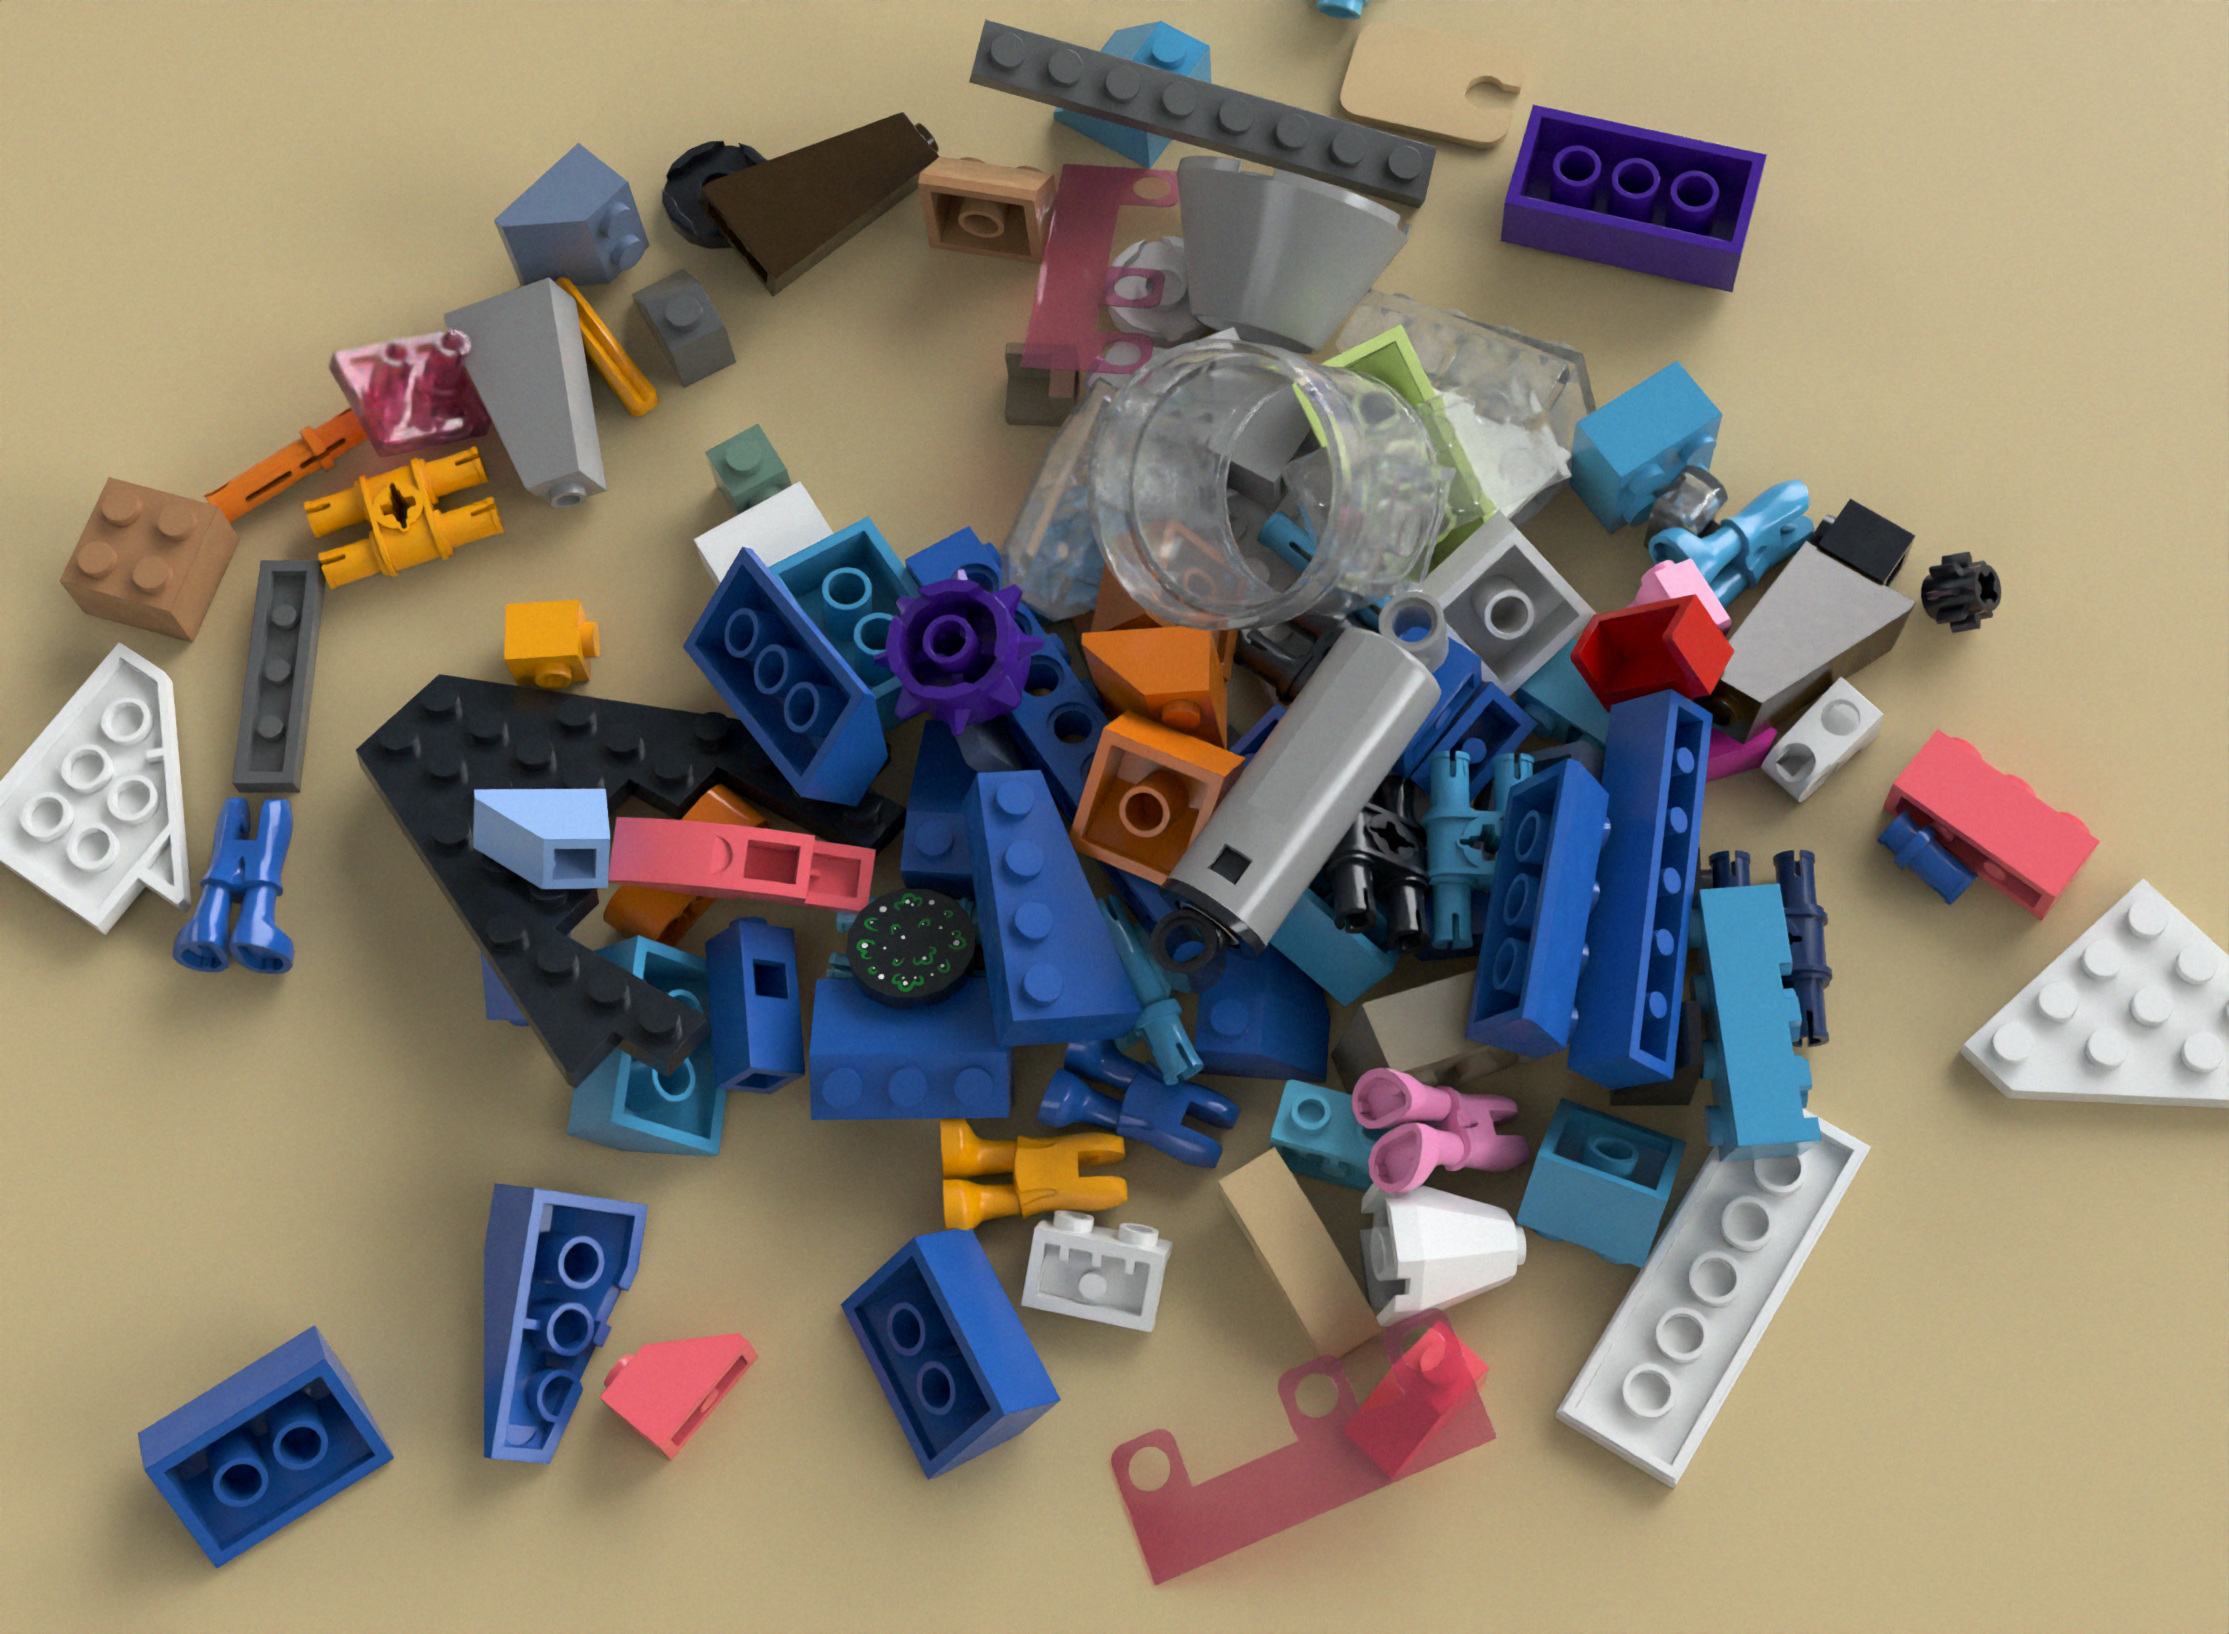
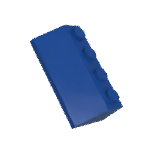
[683,546,888,807]
[1465,758,1611,1059]

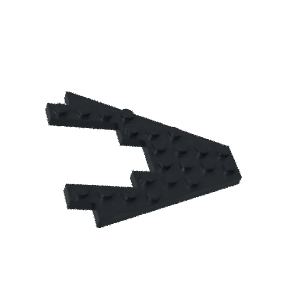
[356,674,906,1089]

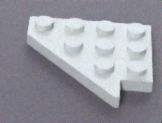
[0,642,192,935]
[1959,878,2229,1108]

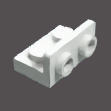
[1021,1210,1173,1333]

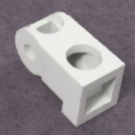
[1761,677,1884,803]

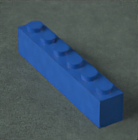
[1567,689,1713,1090]

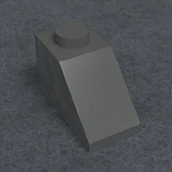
[631,269,736,388]

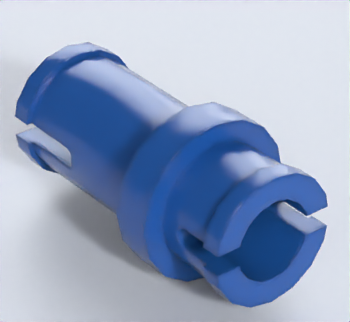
[1877,810,1978,906]

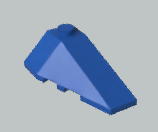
[1194,942,1330,1083]
[484,1183,648,1464]

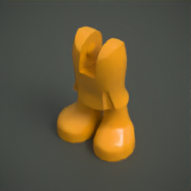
[940,1118,1128,1231]

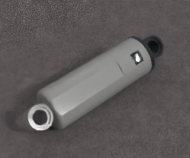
[1151,591,1449,994]

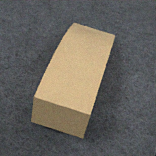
[1218,1147,1383,1368]

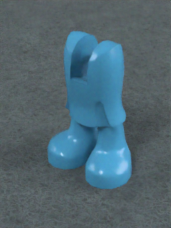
[1649,479,1815,610]

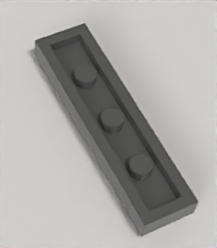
[232,560,326,793]

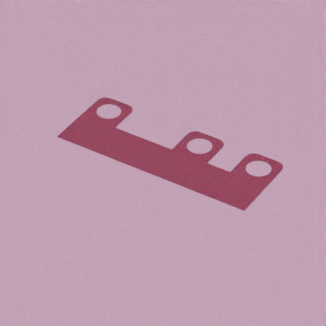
[1020,164,1179,375]
[1111,1308,1497,1586]

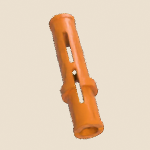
[204,401,379,523]

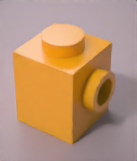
[504,599,600,689]

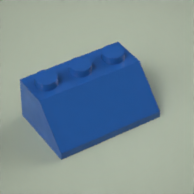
[809,976,1015,1120]
[840,1228,1061,1480]
[138,1325,394,1569]

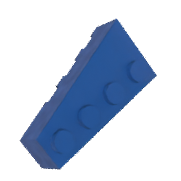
[962,770,1143,1047]

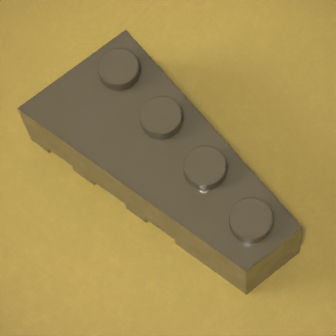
[1331,969,1576,1095]

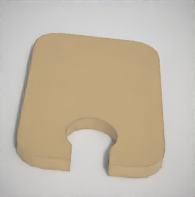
[1339,21,1525,149]

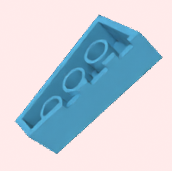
[1687,883,1822,1162]

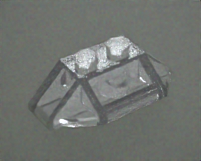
[1001,377,1161,622]

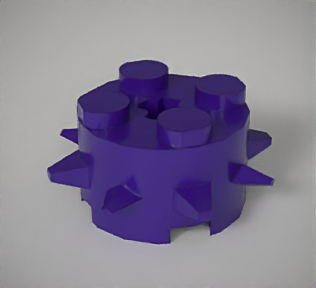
[873,569,1045,736]

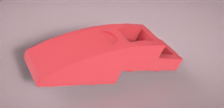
[608,817,876,915]

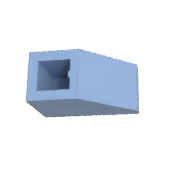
[473,789,610,889]

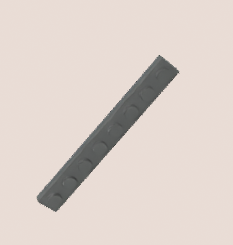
[969,19,1437,209]

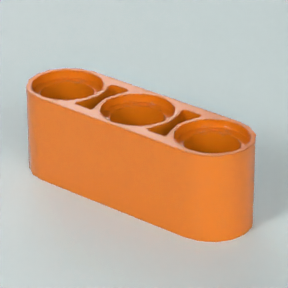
[603,784,772,947]

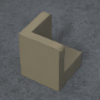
[1005,343,1081,427]

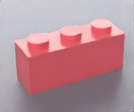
[1883,729,2100,920]

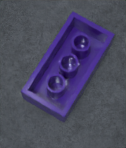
[1501,105,1767,292]

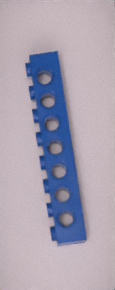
[905,526,1205,963]

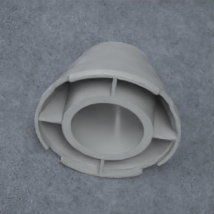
[1176,155,1412,355]

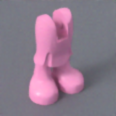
[1351,1068,1530,1193]

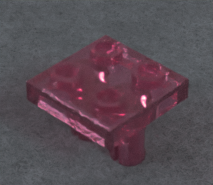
[329,328,492,458]

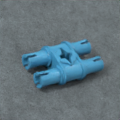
[1421,751,1534,950]

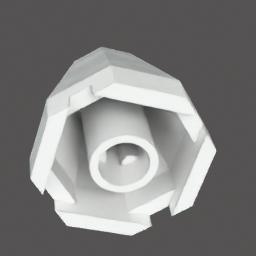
[1359,1183,1526,1327]

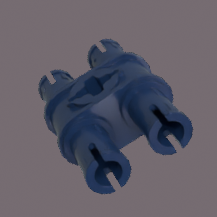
[1708,850,1833,1047]

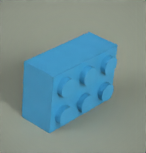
[768,516,925,733]

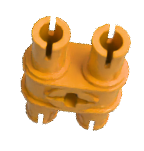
[304,446,505,590]

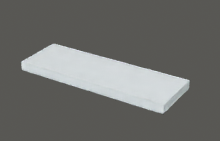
[1555,1109,1871,1489]

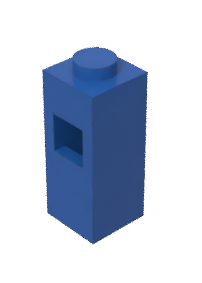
[705,917,806,1094]

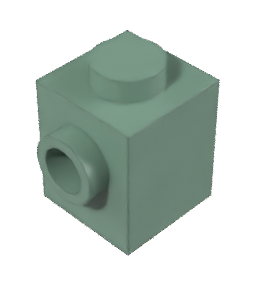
[705,424,792,516]

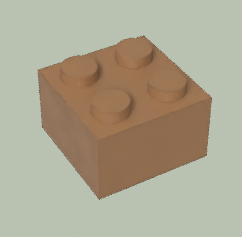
[60,477,240,643]

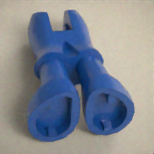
[172,797,295,974]
[1037,1039,1241,1169]

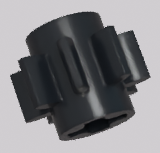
[1921,551,2001,633]

